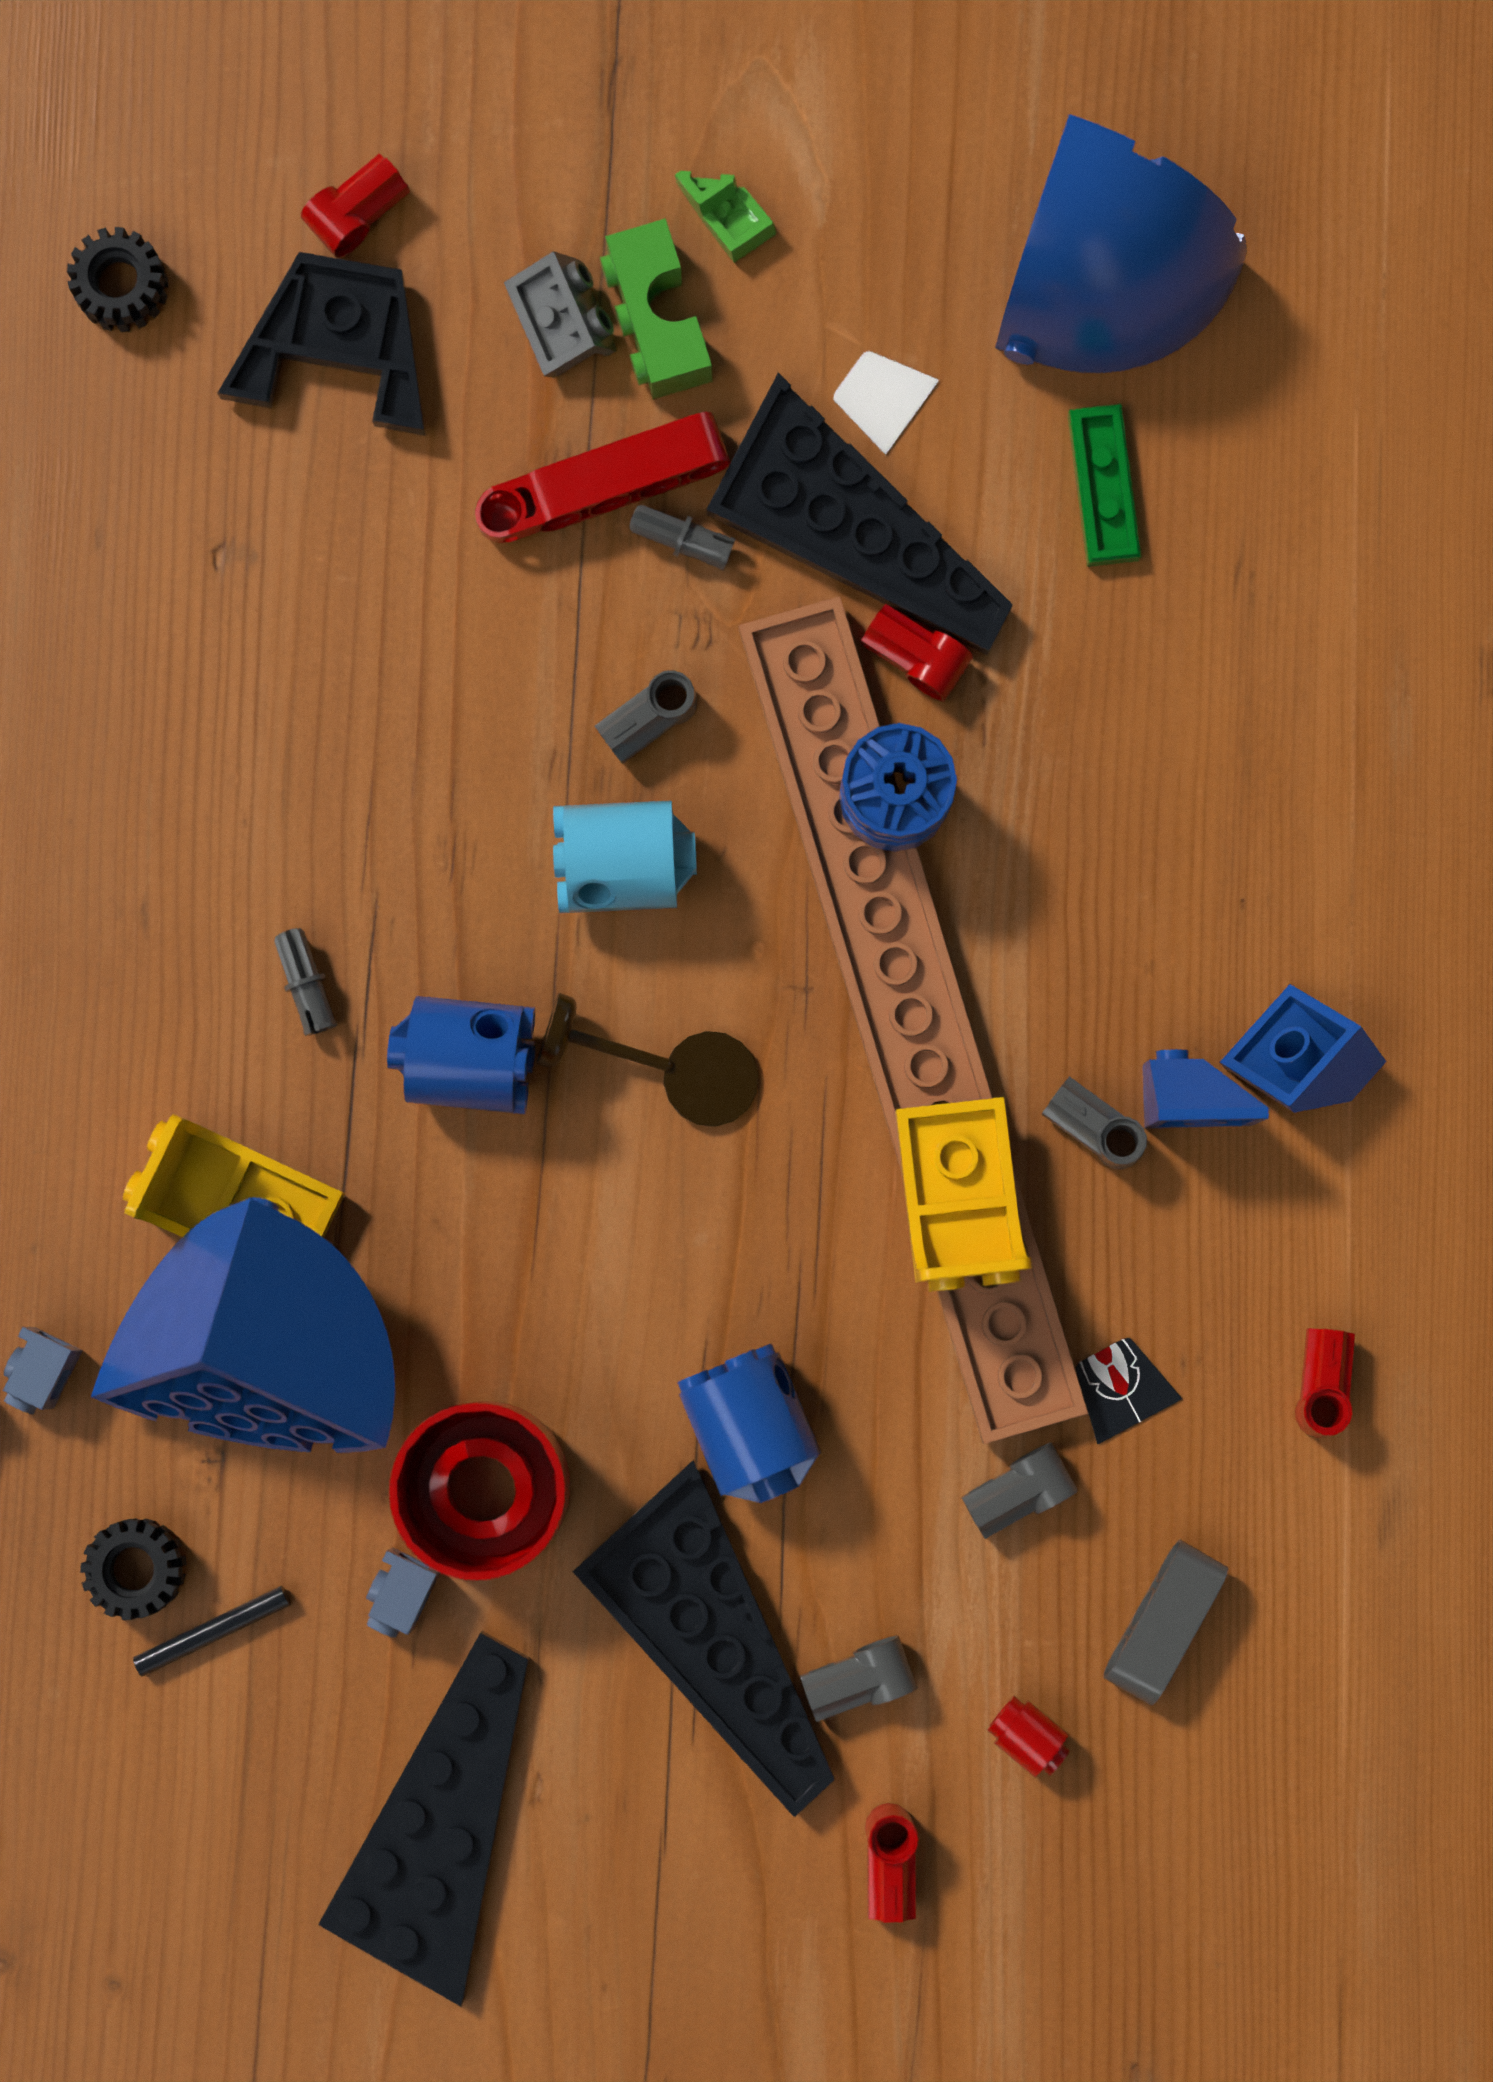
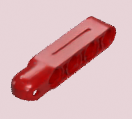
[475,412,731,543]

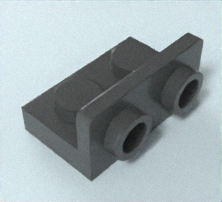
[504,251,617,378]

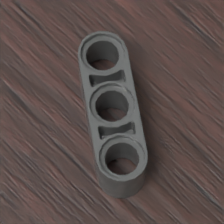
[1103,1539,1228,1706]

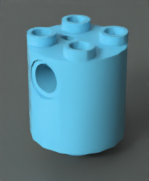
[553,801,697,913]

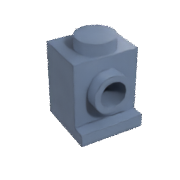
[3,1327,83,1414]
[366,1547,440,1638]

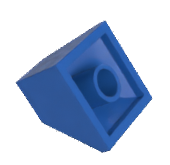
[1220,984,1387,1113]
[1142,1049,1269,1128]

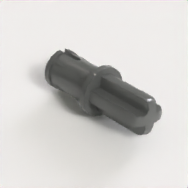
[629,505,735,571]
[274,928,338,1036]

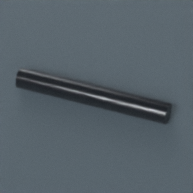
[133,1586,291,1677]

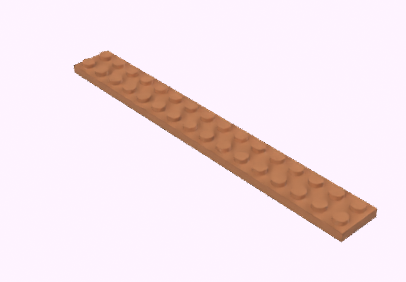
[738,596,1088,1444]

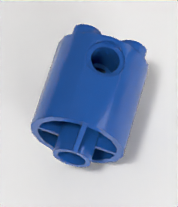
[387,996,536,1114]
[677,1343,822,1503]

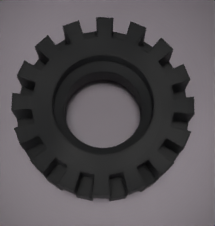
[66,227,169,332]
[80,1518,187,1620]

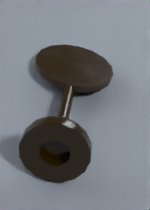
[537,993,759,1127]

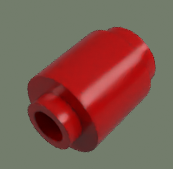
[987,1696,1071,1778]

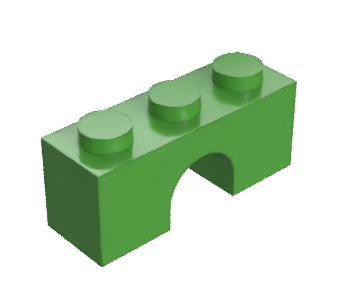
[599,218,712,399]

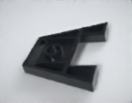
[217,252,426,436]

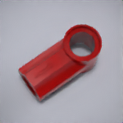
[300,153,410,258]
[861,603,974,702]
[1295,1328,1355,1438]
[865,1803,918,1923]

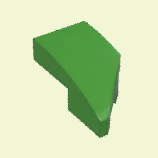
[675,171,776,263]

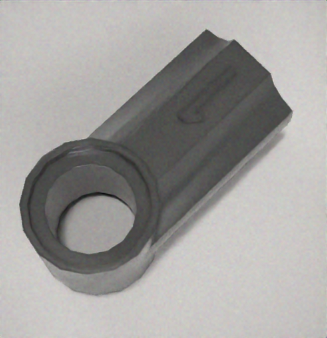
[594,670,697,764]
[1041,1076,1147,1170]
[961,1442,1078,1539]
[800,1635,918,1722]

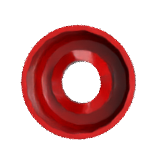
[389,1401,571,1581]

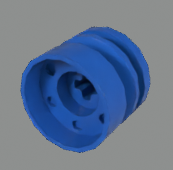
[839,723,957,852]

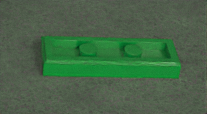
[1067,404,1141,567]

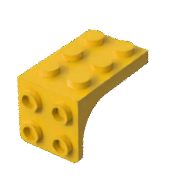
[895,1097,1032,1292]
[123,1114,345,1238]

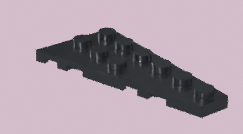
[706,372,1013,655]
[573,1459,835,1818]
[318,1631,529,2007]

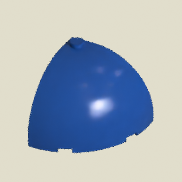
[995,114,1247,373]
[91,1197,395,1453]

